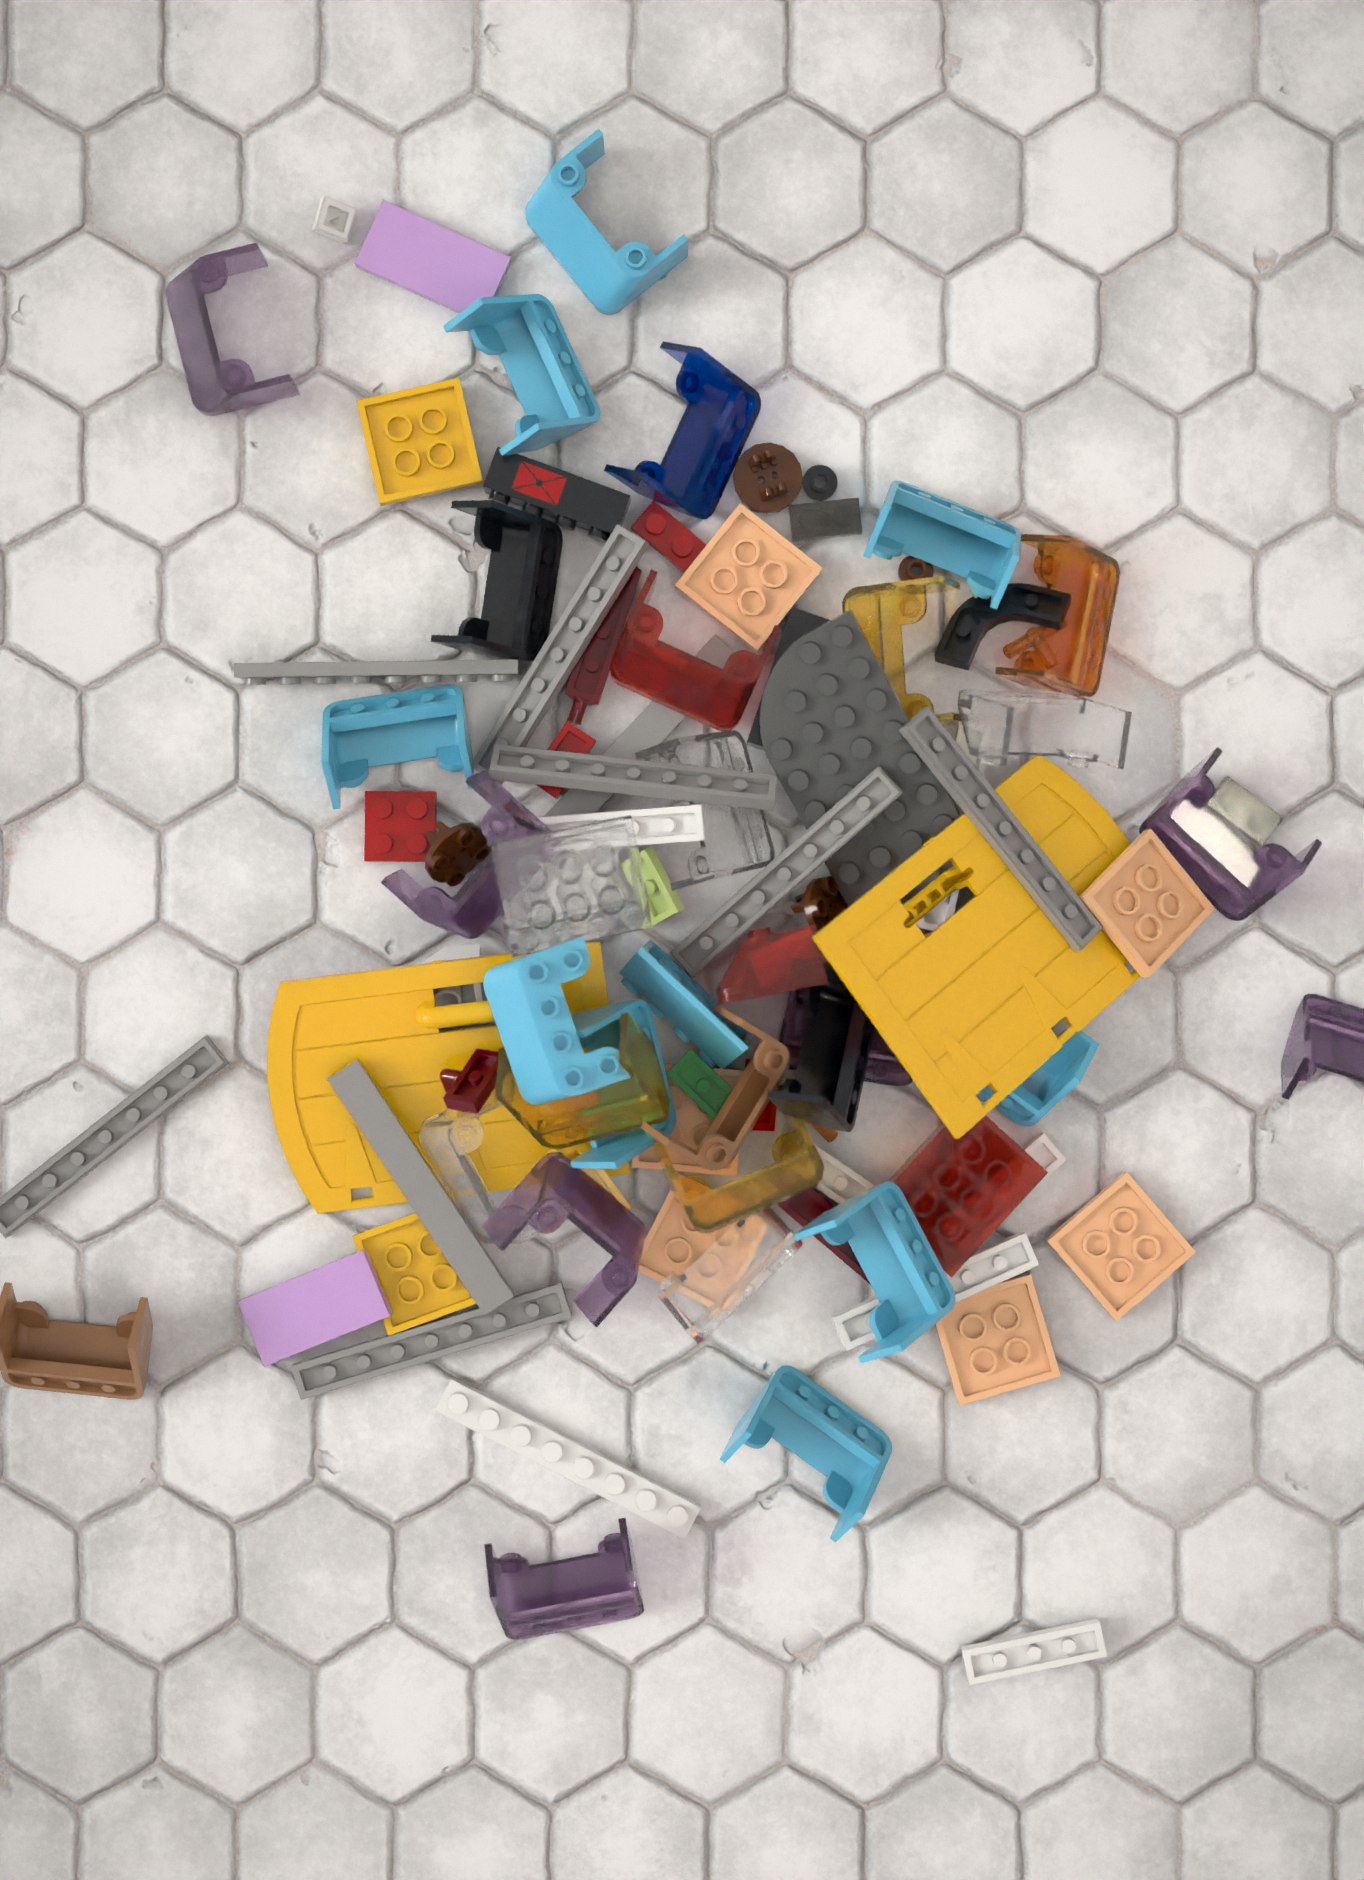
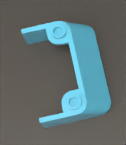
[525,129,688,315]
[443,294,600,456]
[863,481,1022,610]
[321,684,475,809]
[570,1000,676,1169]
[794,1181,955,1364]
[719,1366,892,1543]

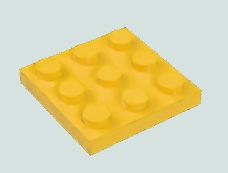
[356,378,483,506]
[352,1199,476,1336]

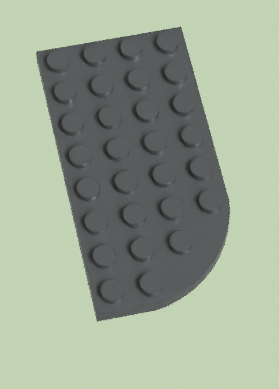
[760,609,961,907]

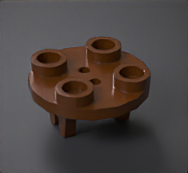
[733,442,803,514]
[425,821,491,887]
[791,876,848,935]

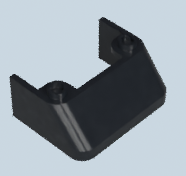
[430,500,563,661]
[767,959,875,1132]

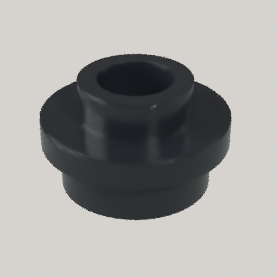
[802,465,838,501]

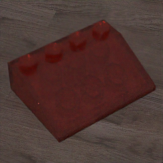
[888,1115,1048,1277]

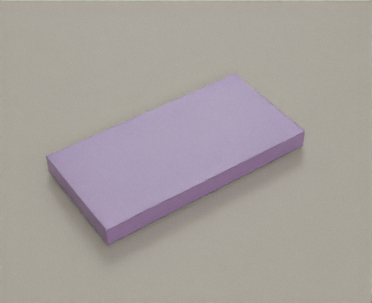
[354,200,512,313]
[237,1248,393,1367]

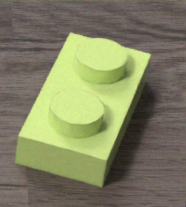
[620,846,685,926]

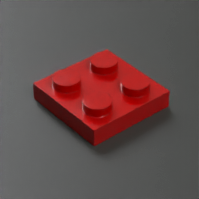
[364,791,437,862]

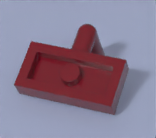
[440,1048,510,1114]

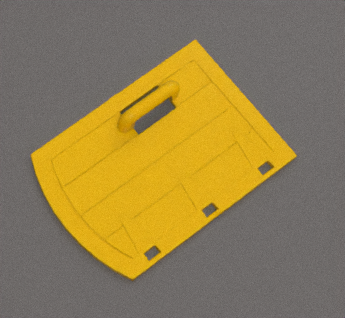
[812,754,1141,1139]
[267,941,631,1214]

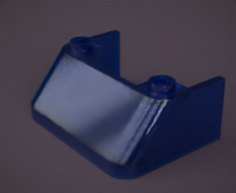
[604,341,761,519]

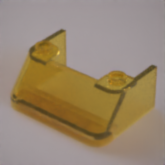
[842,576,969,726]
[495,1013,670,1149]
[653,1082,824,1233]

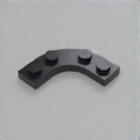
[934,583,1072,671]

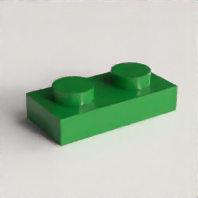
[666,1048,733,1120]

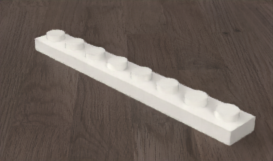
[435,1377,701,1539]

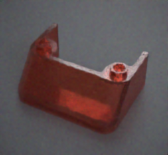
[610,569,781,731]
[715,925,828,1005]

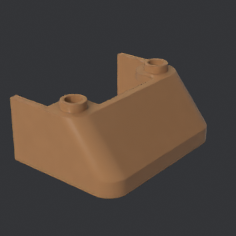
[640,1003,792,1171]
[0,1282,153,1400]

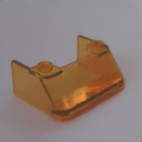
[995,534,1120,697]

